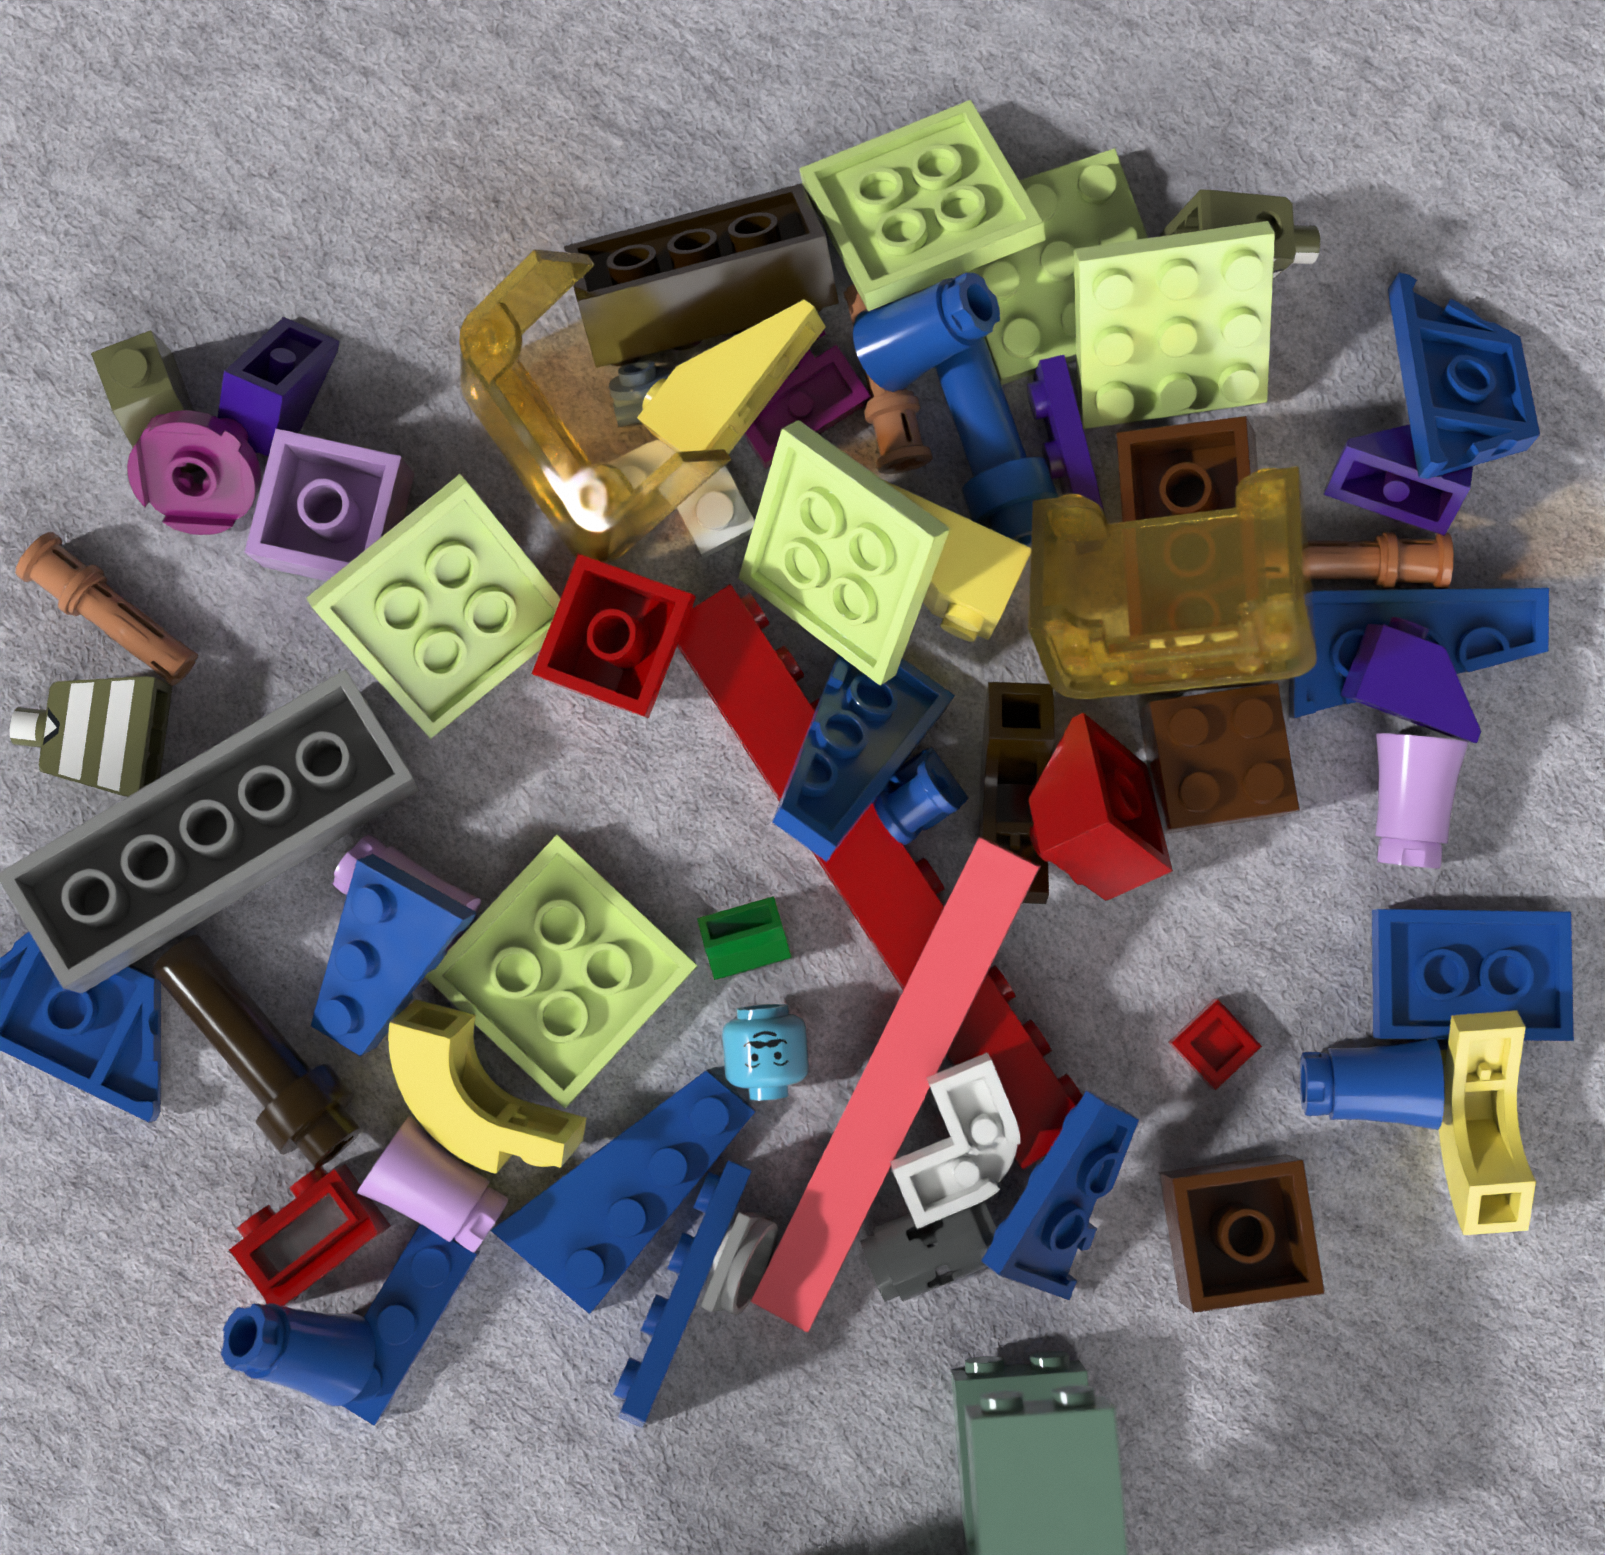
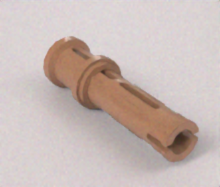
[843,284,933,474]
[15,532,198,686]
[1263,532,1454,589]

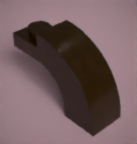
[979,682,1055,904]

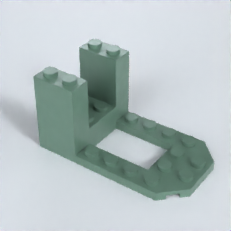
[951,1351,1127,1555]

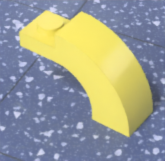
[388,999,586,1174]
[1439,1010,1536,1235]

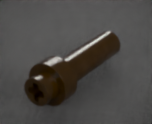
[152,935,361,1168]

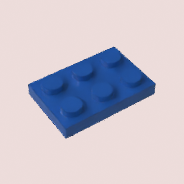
[1372,909,1574,1041]

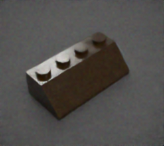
[564,183,839,368]

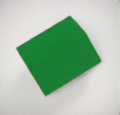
[697,896,792,980]

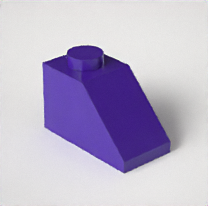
[217,317,340,457]
[1323,424,1473,536]
[1340,617,1482,744]

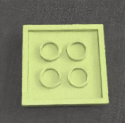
[799,100,1046,311]
[960,148,1148,385]
[1074,221,1275,429]
[738,420,950,686]
[306,474,561,739]
[425,835,698,1109]

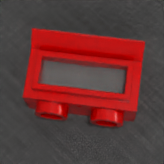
[229,1164,391,1307]

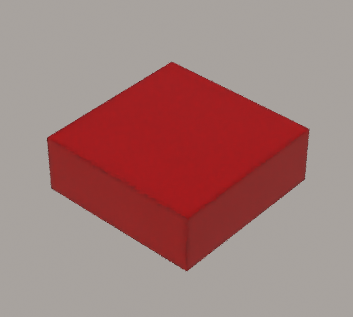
[1168,999,1262,1090]

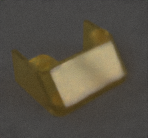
[459,249,732,563]

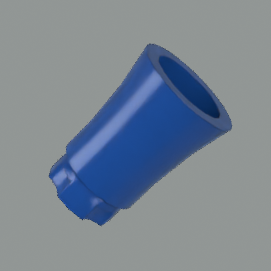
[853,272,1000,392]
[1300,1038,1444,1130]
[221,1303,376,1406]

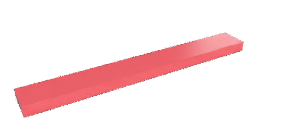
[750,836,1040,1333]

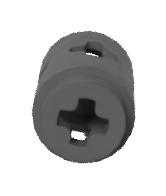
[860,1201,996,1302]

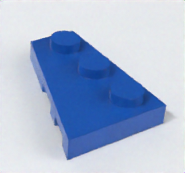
[310,854,477,1056]
[981,1090,1139,1301]

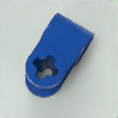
[873,746,969,845]

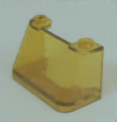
[1028,466,1317,699]

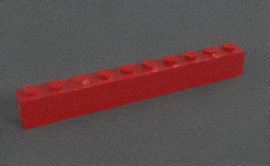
[677,584,1083,1169]

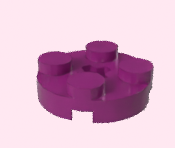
[127,410,261,535]

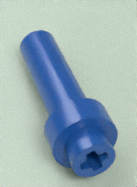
[935,337,1058,547]

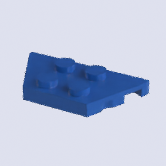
[1388,272,1540,479]
[0,932,161,1122]

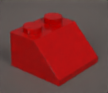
[532,554,696,719]
[1029,712,1173,901]

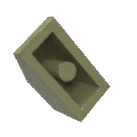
[91,330,203,474]

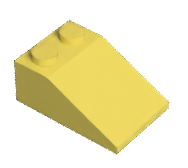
[882,479,1033,642]

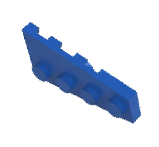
[1289,588,1549,718]
[772,654,955,862]
[491,1070,756,1314]
[613,1160,752,1428]

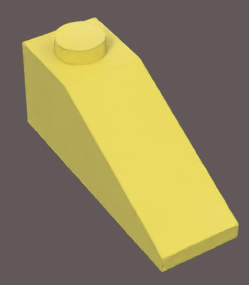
[637,300,826,478]

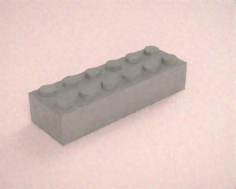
[0,669,420,994]

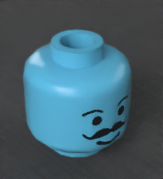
[722,1004,809,1100]

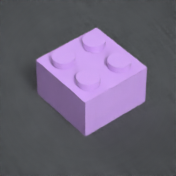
[244,429,414,581]

